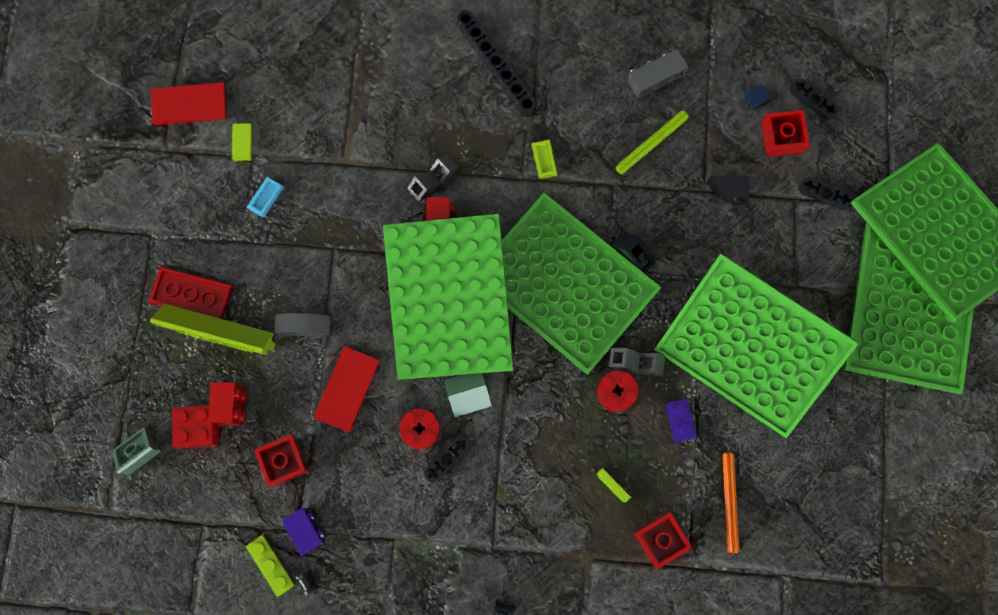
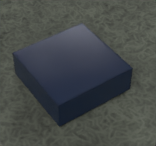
[745,84,771,110]

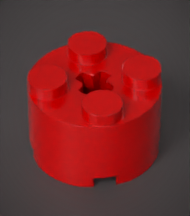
[597,371,638,412]
[399,409,441,450]

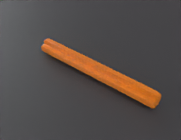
[722,453,739,553]

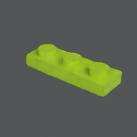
[245,535,296,597]

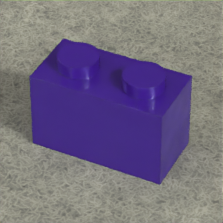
[665,399,697,443]
[282,508,326,556]

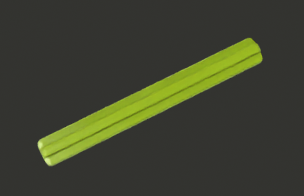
[616,110,689,174]

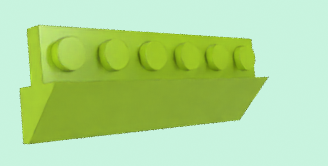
[150,304,276,355]

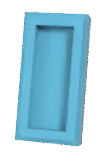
[247,176,284,218]

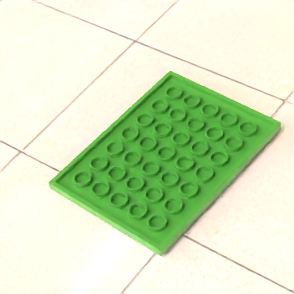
[851,143,998,323]
[502,193,661,375]
[383,214,514,380]
[843,223,974,394]
[654,253,859,438]

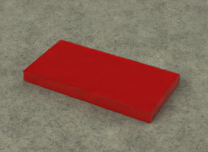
[151,82,227,125]
[148,266,233,319]
[313,346,380,432]

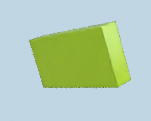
[232,123,252,161]
[531,140,557,180]
[596,468,631,502]

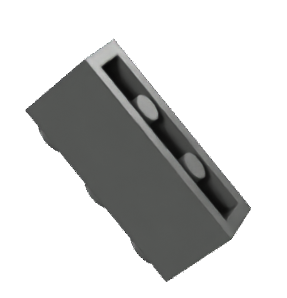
[627,49,688,99]

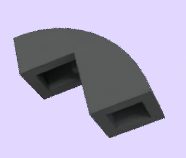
[407,155,459,201]
[274,313,330,337]
[609,348,665,376]

